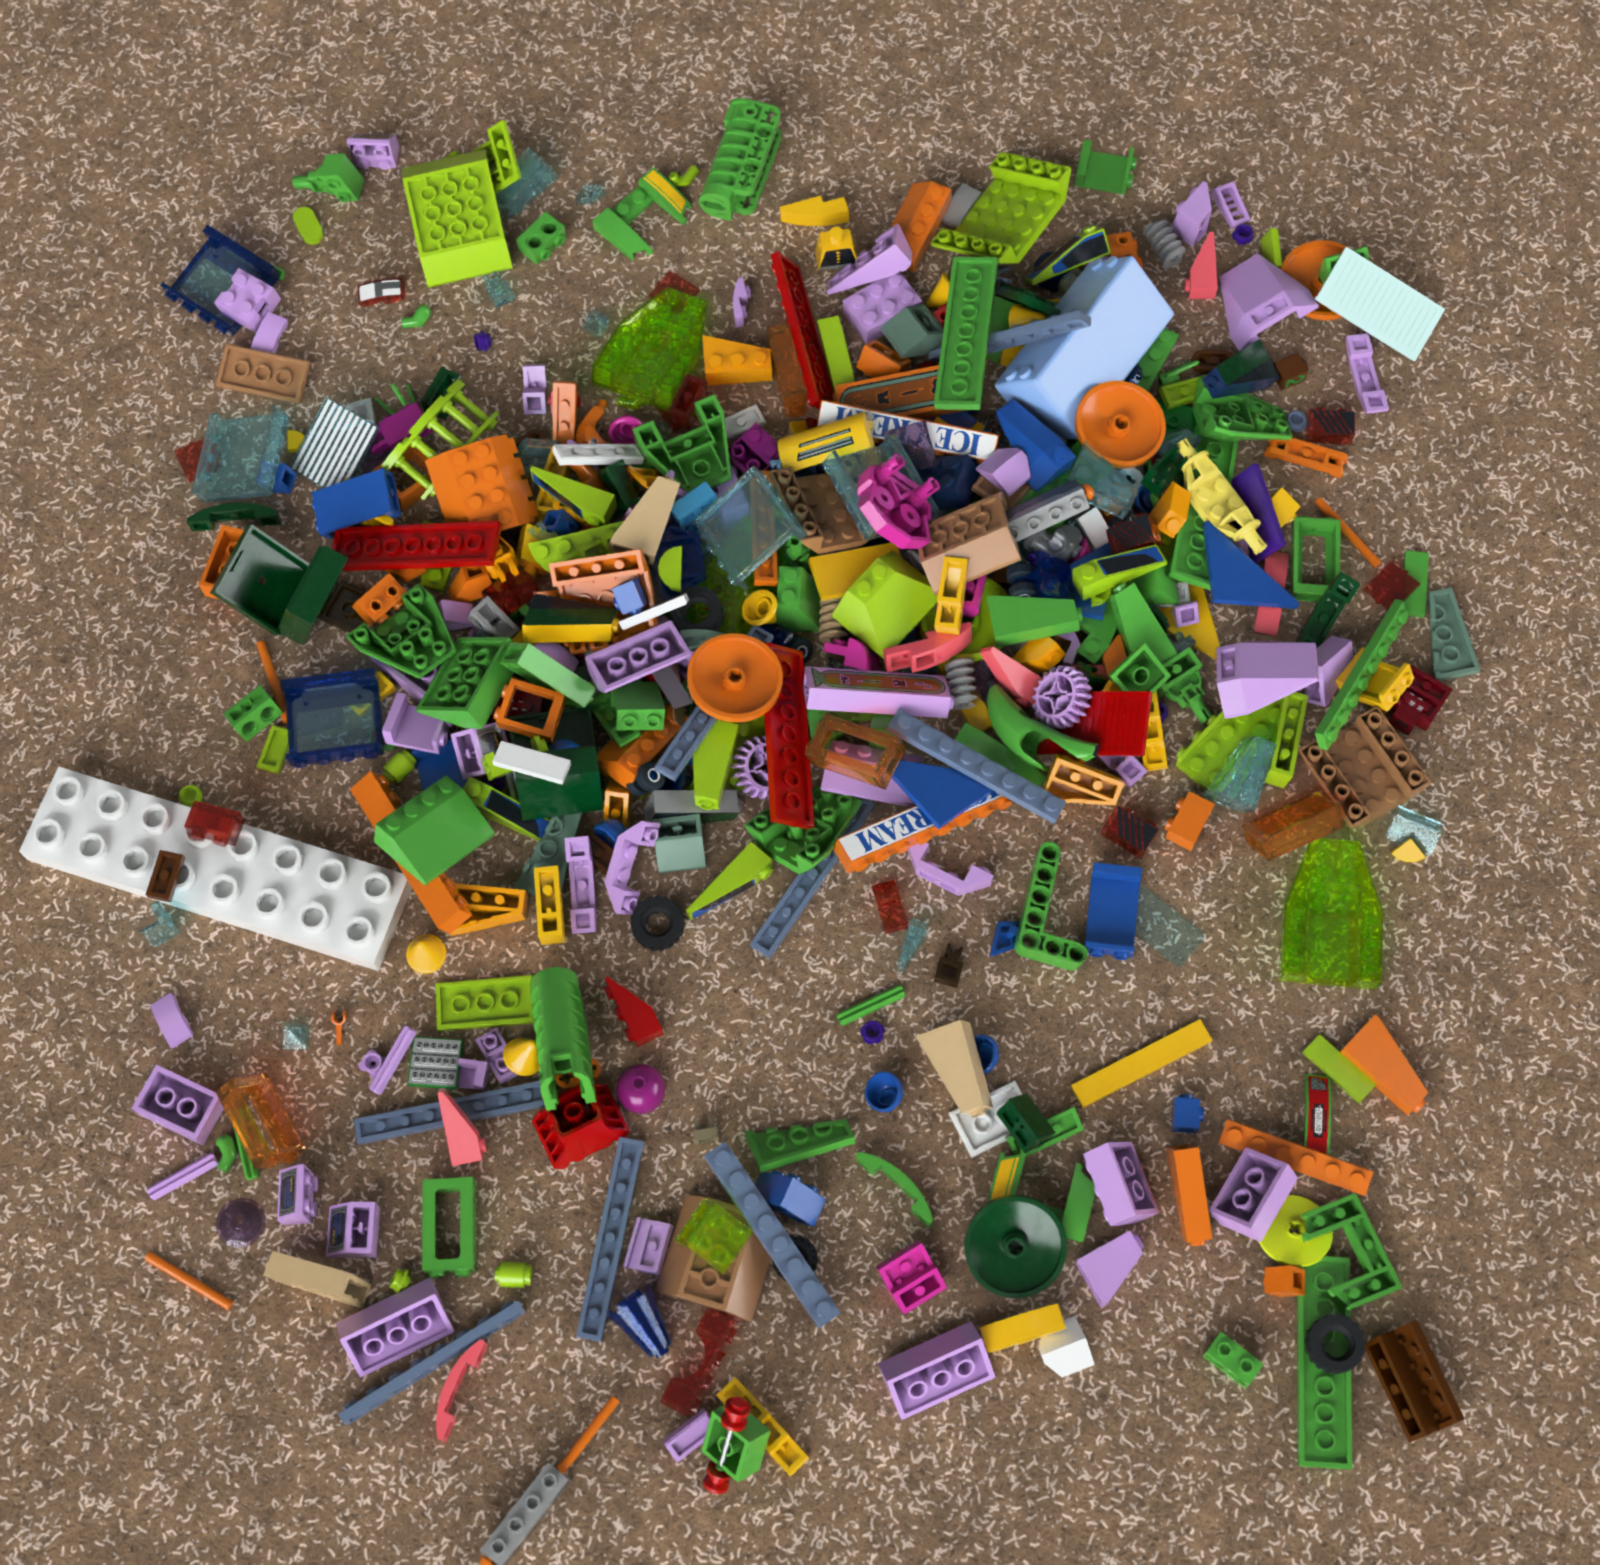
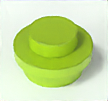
[179,785,203,808]
[389,1269,411,1293]

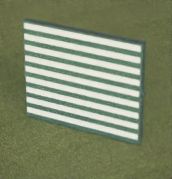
[289,397,380,488]

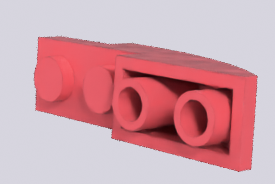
[883,622,972,673]

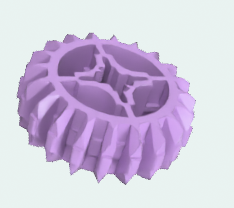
[1031,665,1093,729]
[731,735,769,799]

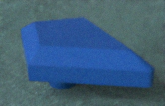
[989,921,1024,957]

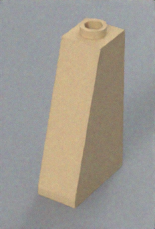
[609,476,680,565]
[917,1020,993,1118]
[263,1251,372,1309]

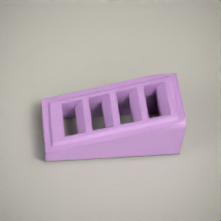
[1210,181,1251,228]

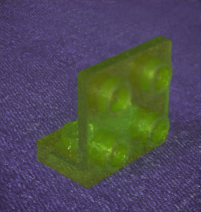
[675,1199,752,1274]

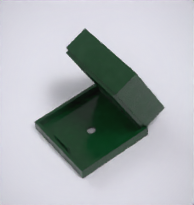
[210,524,348,645]
[508,706,603,821]

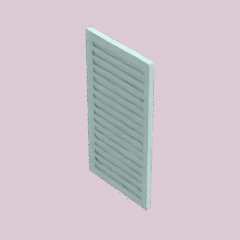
[1315,247,1445,361]

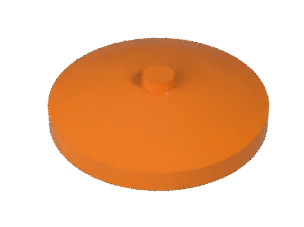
[1281,240,1352,320]
[1074,381,1166,469]
[687,633,783,722]

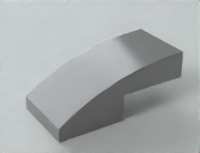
[941,183,981,229]

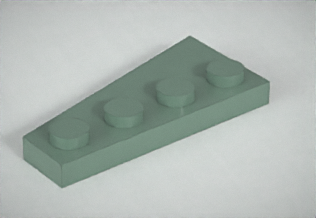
[1427,587,1481,682]
[512,813,583,896]

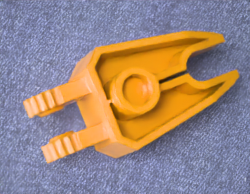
[486,536,519,582]

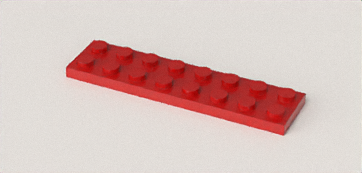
[771,251,834,410]
[331,521,502,572]
[764,642,815,829]

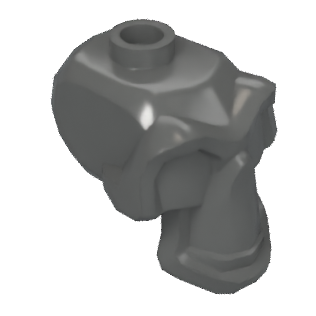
[1022,525,1083,569]

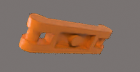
[1264,438,1348,478]

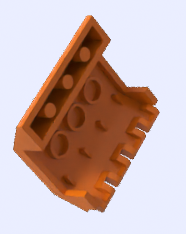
[425,434,539,531]
[549,549,658,654]

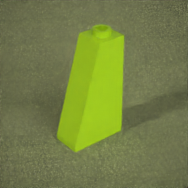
[693,720,740,810]

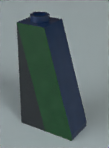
[1203,340,1281,399]

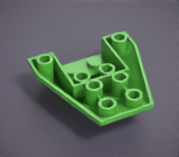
[1192,375,1293,441]
[346,583,457,679]
[745,785,862,875]

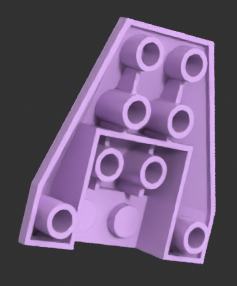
[1219,253,1319,352]
[1216,640,1318,719]

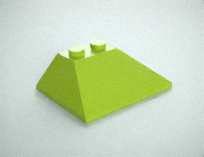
[444,120,521,194]
[832,550,938,659]

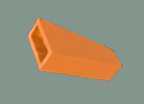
[1340,1014,1428,1116]
[1165,1144,1213,1246]

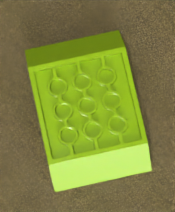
[402,149,513,288]
[930,151,1071,264]

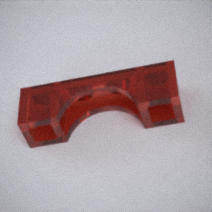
[660,1307,738,1419]

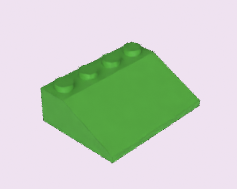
[416,637,514,729]
[374,775,495,885]

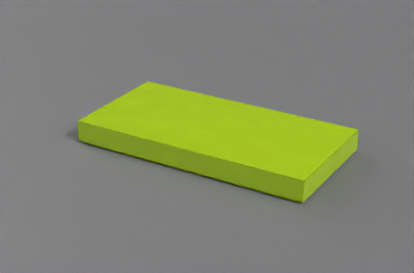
[435,975,535,1032]

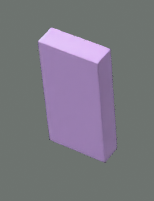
[661,1408,710,1463]

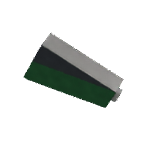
[644,790,742,824]

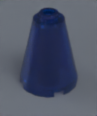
[606,1283,671,1359]

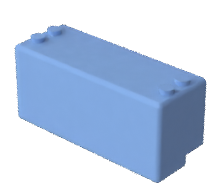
[995,256,1174,440]

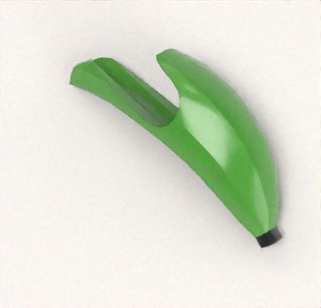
[986,680,1100,771]

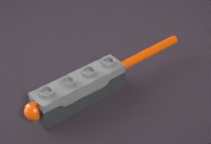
[1005,479,1094,542]
[480,1395,620,1565]

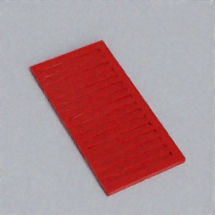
[1037,691,1152,756]

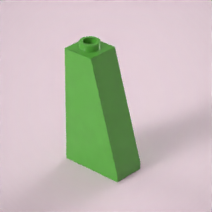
[1109,582,1178,664]
[986,595,1083,647]

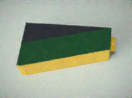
[522,593,620,643]

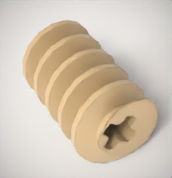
[819,597,848,643]

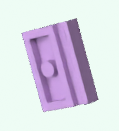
[623,1217,674,1276]

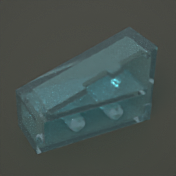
[495,147,560,219]
[1064,441,1139,519]
[1201,736,1277,813]

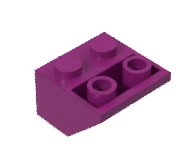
[728,422,780,479]

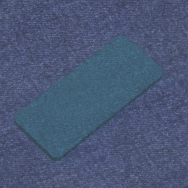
[1135,884,1205,967]

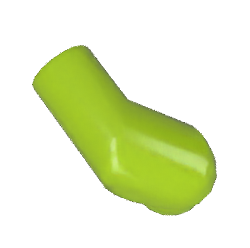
[668,165,699,188]

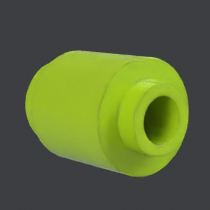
[382,749,417,784]
[495,1261,532,1288]

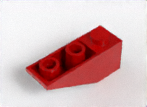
[603,976,664,1047]

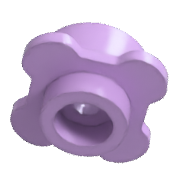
[359,1049,386,1078]

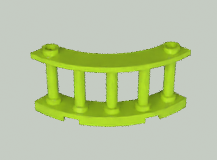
[381,379,500,500]

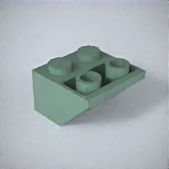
[880,304,944,358]
[652,813,706,874]

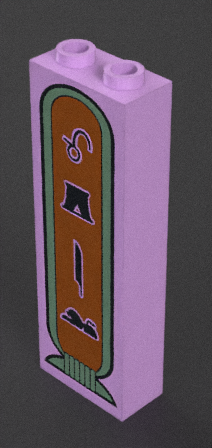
[803,666,954,718]

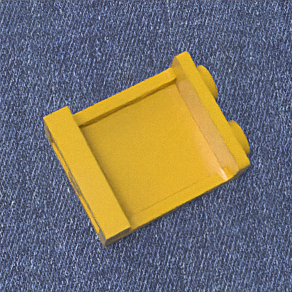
[1336,647,1414,712]

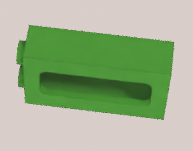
[1290,516,1341,602]
[499,642,596,708]
[422,1177,476,1278]

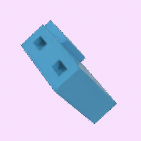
[670,481,720,540]

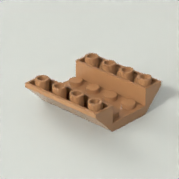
[769,456,878,554]
[918,491,1021,596]
[1298,706,1432,829]
[654,1195,782,1323]

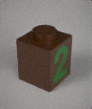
[1274,353,1309,391]

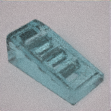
[898,918,928,972]

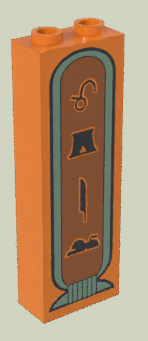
[833,365,968,419]

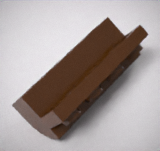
[1365,1320,1465,1443]

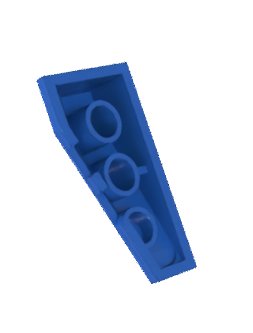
[996,399,1076,493]

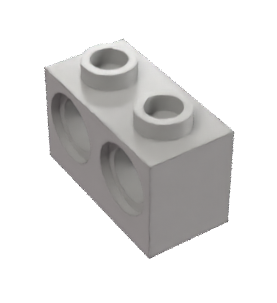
[467,596,520,640]

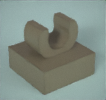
[692,1117,719,1145]

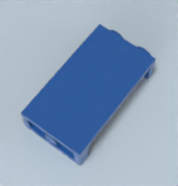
[312,468,402,539]
[412,738,468,791]
[1084,862,1142,960]

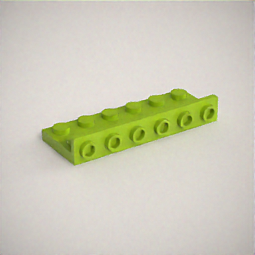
[1175,691,1297,798]

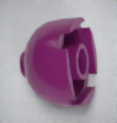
[616,1064,666,1114]

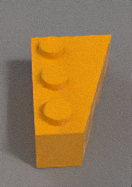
[702,335,773,386]
[1042,754,1124,805]
[450,883,529,936]

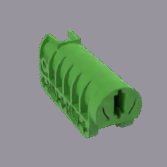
[699,98,782,221]
[530,967,597,1111]

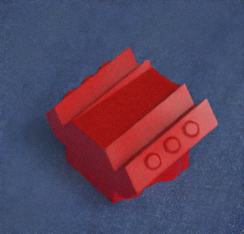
[532,1083,630,1169]

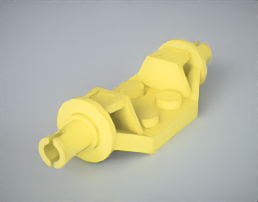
[1176,438,1267,555]

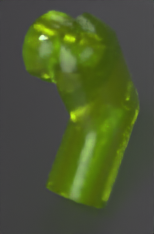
[616,389,649,410]

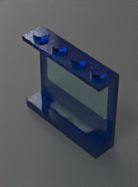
[160,225,281,336]
[281,668,385,768]

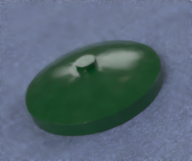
[964,1194,1067,1298]

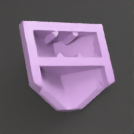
[976,447,1031,497]

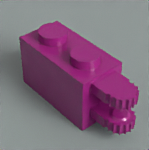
[365,402,433,454]

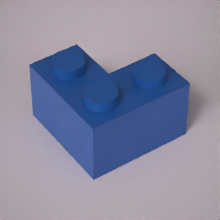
[755,1170,826,1227]

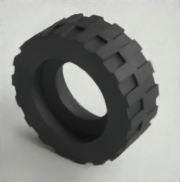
[670,586,725,634]
[630,896,684,951]
[1305,1314,1366,1375]

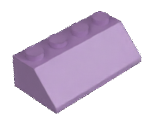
[585,620,692,693]
[821,740,925,807]
[336,1278,455,1378]
[877,1321,995,1420]

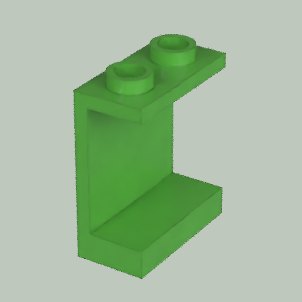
[1075,139,1137,195]
[609,681,665,730]

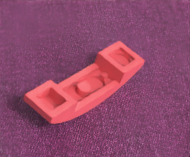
[1254,551,1289,636]
[436,1339,488,1443]

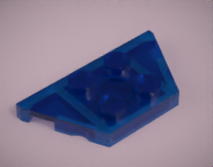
[656,525,707,602]

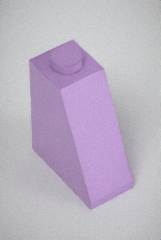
[1304,636,1353,707]
[1075,1231,1144,1309]

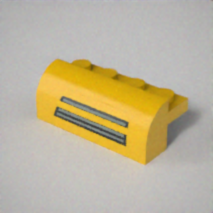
[778,411,875,472]

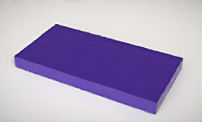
[1231,464,1286,564]

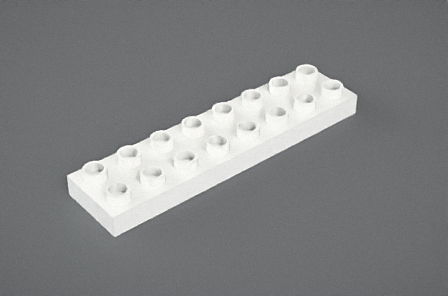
[19,766,412,971]

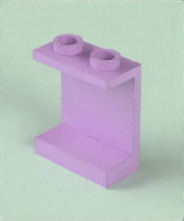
[382,692,454,754]

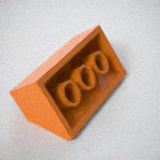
[890,181,952,273]
[597,704,689,790]

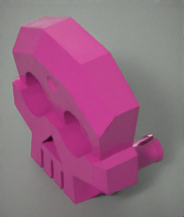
[857,454,940,549]

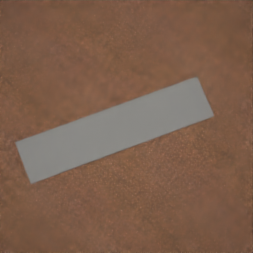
[651,666,693,709]

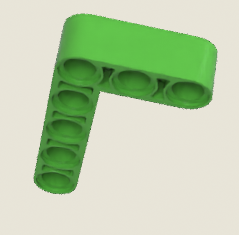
[1014,842,1088,971]

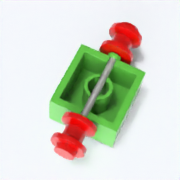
[701,1397,771,1494]

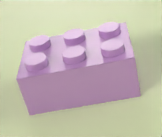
[843,271,922,344]
[131,1065,228,1146]
[1083,1142,1159,1226]
[1209,1147,1298,1242]

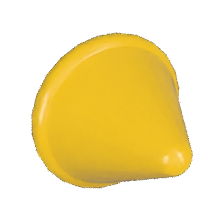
[926,273,950,308]
[1008,304,1047,329]
[741,589,777,626]
[406,934,447,974]
[503,1038,540,1076]

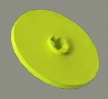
[1259,1195,1333,1267]

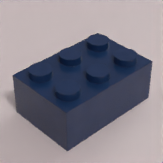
[905,454,980,511]

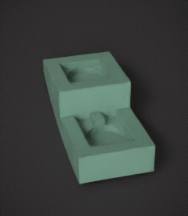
[680,629,724,649]

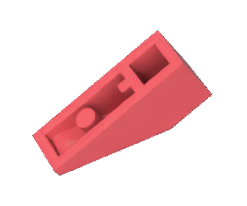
[1184,232,1218,299]
[980,646,1043,709]
[437,1088,487,1166]

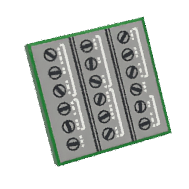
[407,1037,463,1090]

